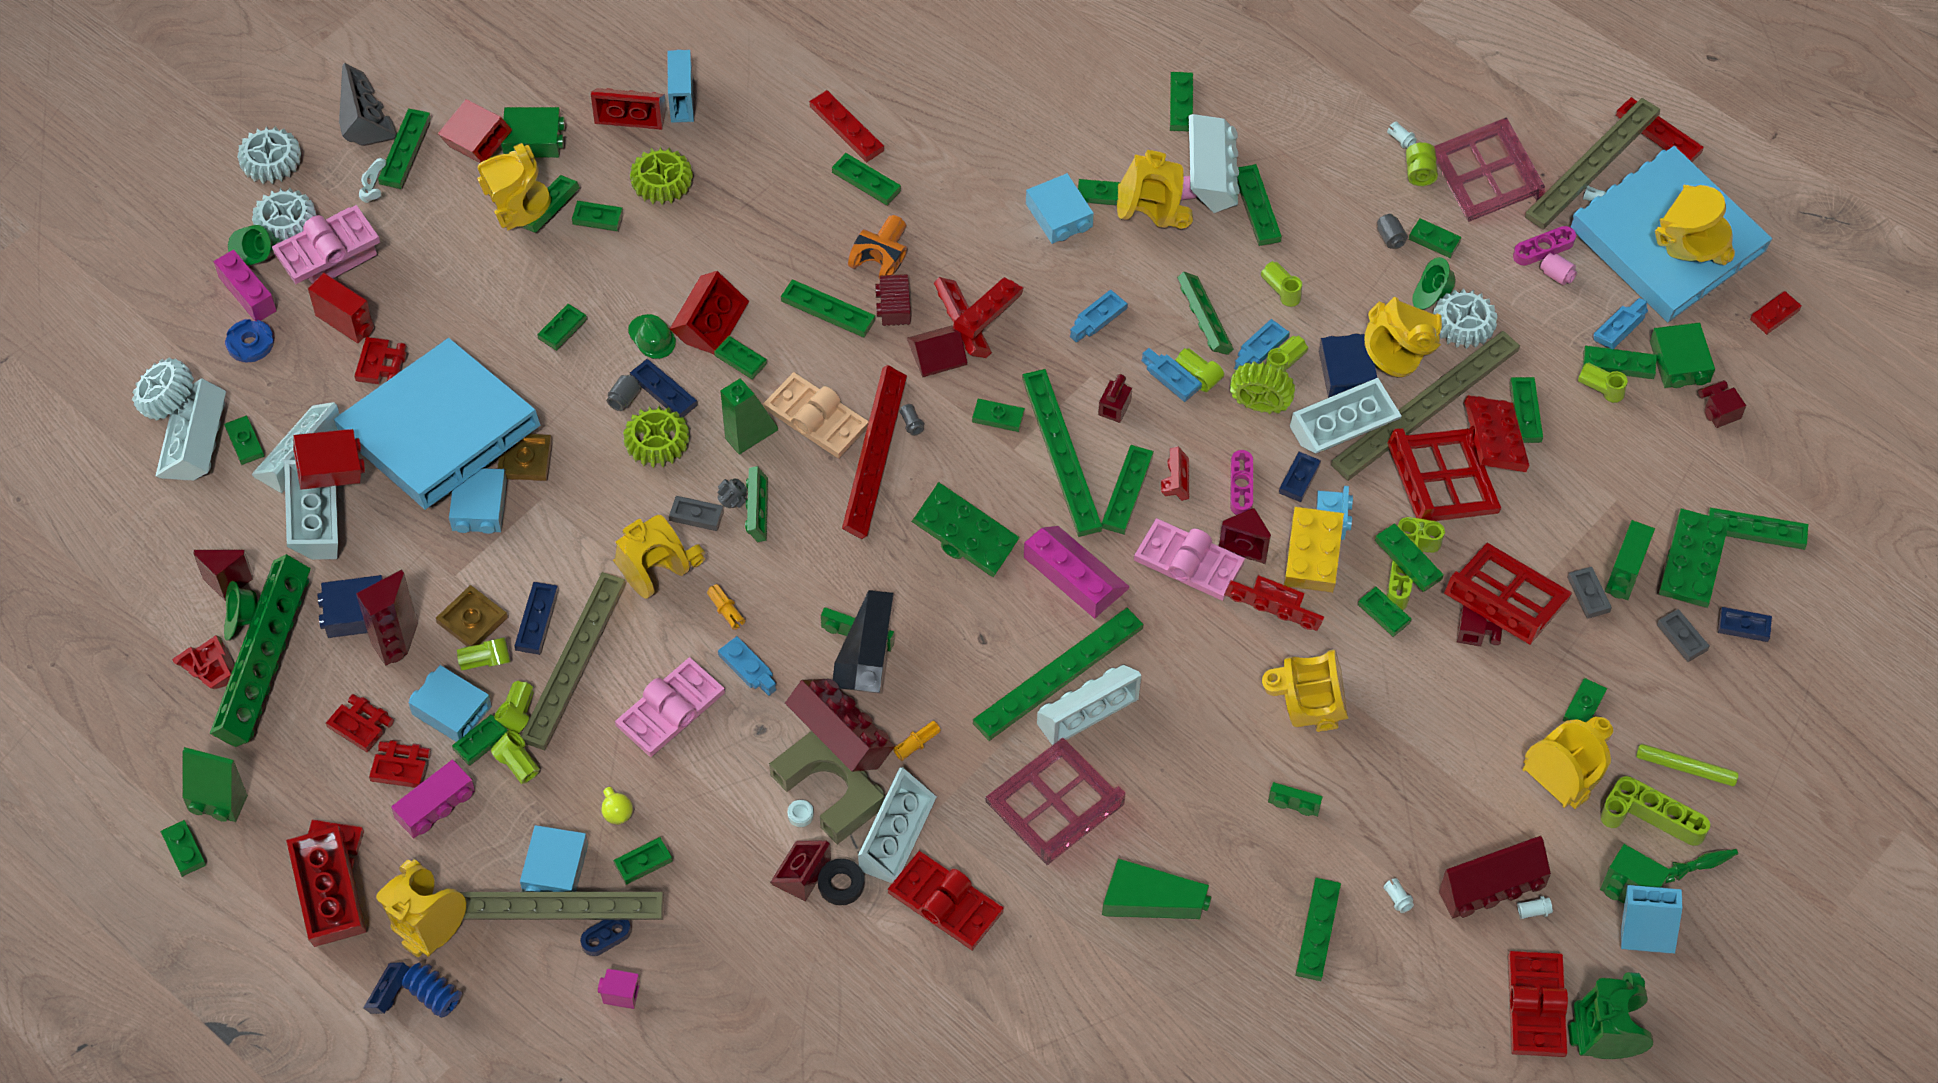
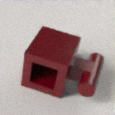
[1098,374,1132,423]
[1698,380,1747,428]
[1456,605,1503,647]

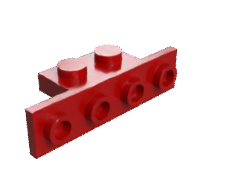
[1224,575,1324,631]

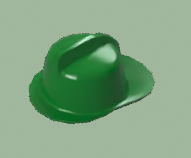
[228,225,280,266]
[1412,257,1456,310]
[628,314,676,359]
[224,581,257,641]

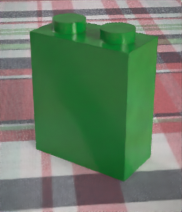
[501,107,565,158]
[1650,322,1715,388]
[1605,520,1655,600]

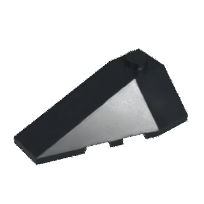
[832,590,894,694]

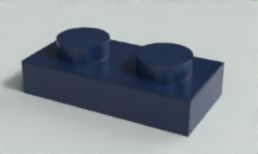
[1279,451,1321,502]
[1718,607,1772,642]
[363,962,410,1014]

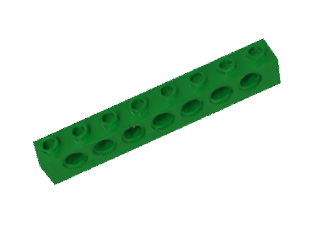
[209,554,311,747]

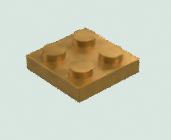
[497,434,552,481]
[435,585,508,647]

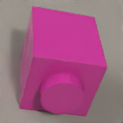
[598,969,640,1009]

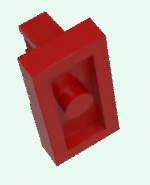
[1161,446,1189,501]

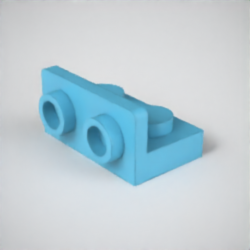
[1316,486,1353,540]

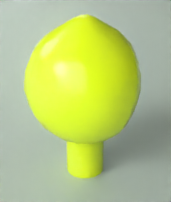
[601,787,633,825]

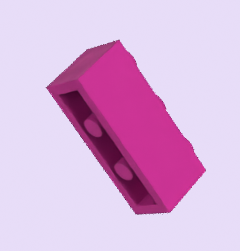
[213,249,276,321]
[391,759,475,839]

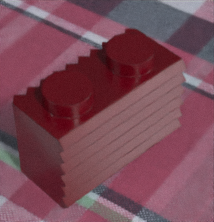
[875,274,910,326]

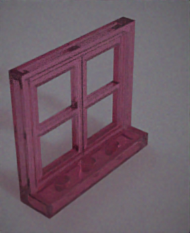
[1434,117,1545,222]
[985,737,1126,865]

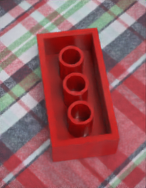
[286,826,366,947]

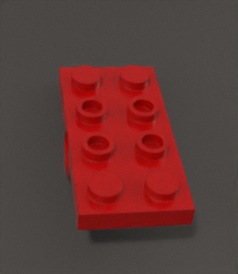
[1464,395,1530,472]
[888,851,1004,951]
[1508,951,1568,1057]

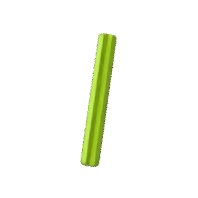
[1637,744,1738,786]

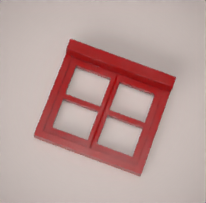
[1387,428,1501,521]
[1444,542,1572,645]

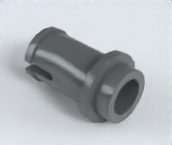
[899,404,924,436]

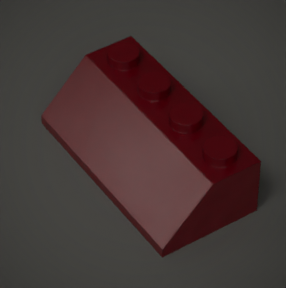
[356,569,418,666]
[1439,836,1551,919]

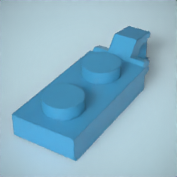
[1070,290,1128,343]
[1593,298,1648,349]
[1234,319,1290,370]
[1141,348,1202,402]
[718,636,777,696]

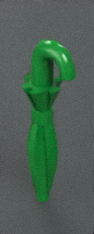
[1665,849,1738,884]

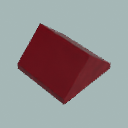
[907,325,968,378]
[1219,508,1271,564]
[193,550,253,601]
[770,840,831,902]

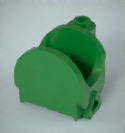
[1568,972,1654,1059]

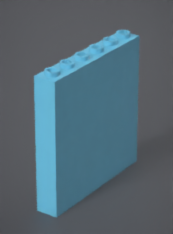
[1571,146,1772,323]
[334,338,541,510]

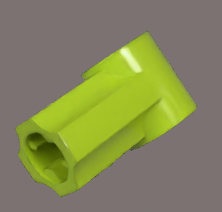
[1261,261,1302,307]
[1266,335,1308,372]
[1175,348,1225,392]
[1578,363,1628,403]
[457,637,511,671]
[494,681,534,733]
[491,730,540,784]

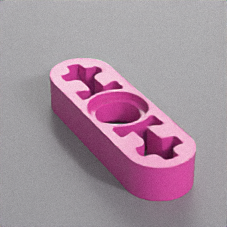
[1513,226,1576,266]
[1230,450,1253,515]

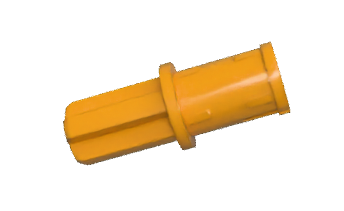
[707,584,746,630]
[893,721,941,761]

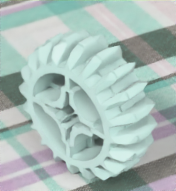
[237,126,301,184]
[252,188,317,244]
[1433,288,1497,349]
[132,357,194,421]

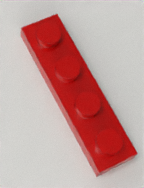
[809,90,884,163]
[1616,97,1704,162]
[934,277,992,358]
[953,277,1024,339]

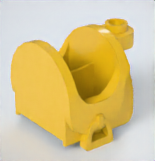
[477,143,551,231]
[1117,150,1193,229]
[1655,185,1735,265]
[1365,297,1442,377]
[613,515,706,599]
[1262,649,1348,732]
[1522,717,1613,809]
[376,859,466,957]

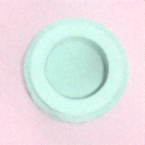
[787,800,814,827]

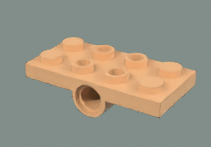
[763,372,869,459]

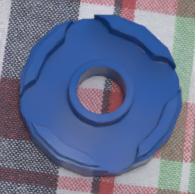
[225,319,274,363]

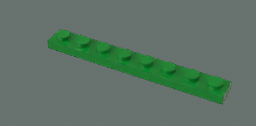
[1022,369,1102,537]
[973,608,1144,741]

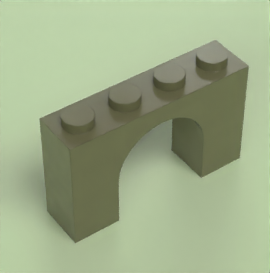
[769,731,885,845]

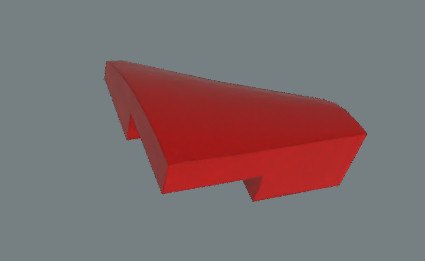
[172,635,234,689]

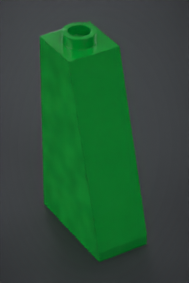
[720,378,778,455]
[1102,858,1212,919]

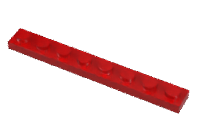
[842,365,907,539]

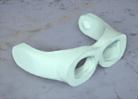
[359,158,386,203]

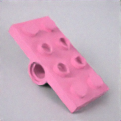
[272,205,380,285]
[1134,518,1245,601]
[615,657,725,758]

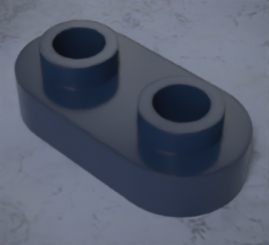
[580,920,631,956]

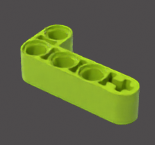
[1387,517,1445,610]
[1600,776,1710,846]

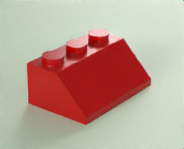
[591,88,666,130]
[670,271,749,355]

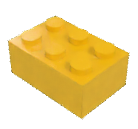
[1284,507,1344,593]

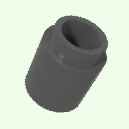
[1377,214,1408,249]
[606,375,640,411]

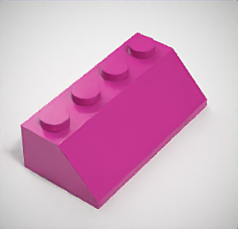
[1024,526,1129,619]

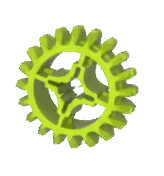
[630,146,693,205]
[1230,361,1295,414]
[623,405,689,468]

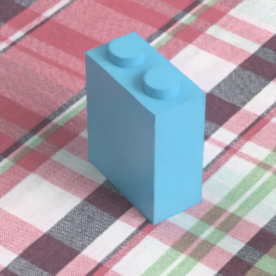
[667,50,694,123]
[1026,173,1094,244]
[449,469,507,534]
[408,665,492,742]
[520,825,588,892]
[1621,885,1682,954]

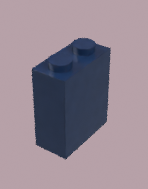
[1319,333,1377,398]
[317,575,383,638]

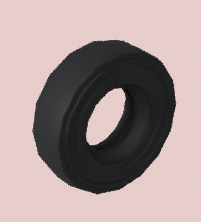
[818,859,864,905]

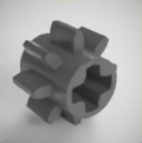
[717,478,747,508]

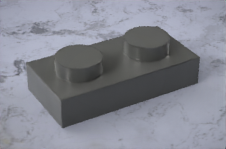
[669,496,724,531]
[1568,567,1612,619]
[1657,609,1710,662]

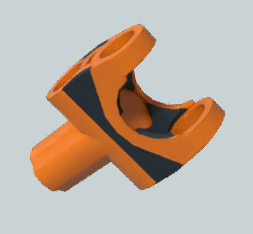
[848,215,907,279]

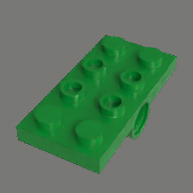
[911,482,1020,577]
[1659,508,1729,608]

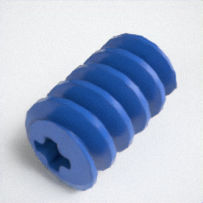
[402,963,462,1018]

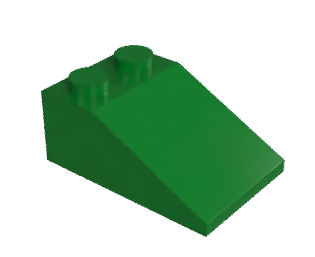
[182,747,248,822]

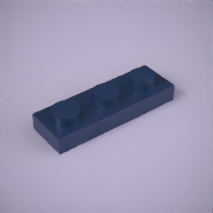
[630,359,697,418]
[514,582,559,655]

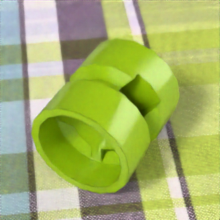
[1406,142,1438,186]

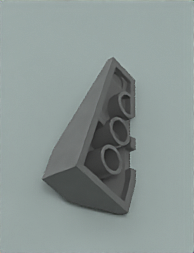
[339,63,396,146]

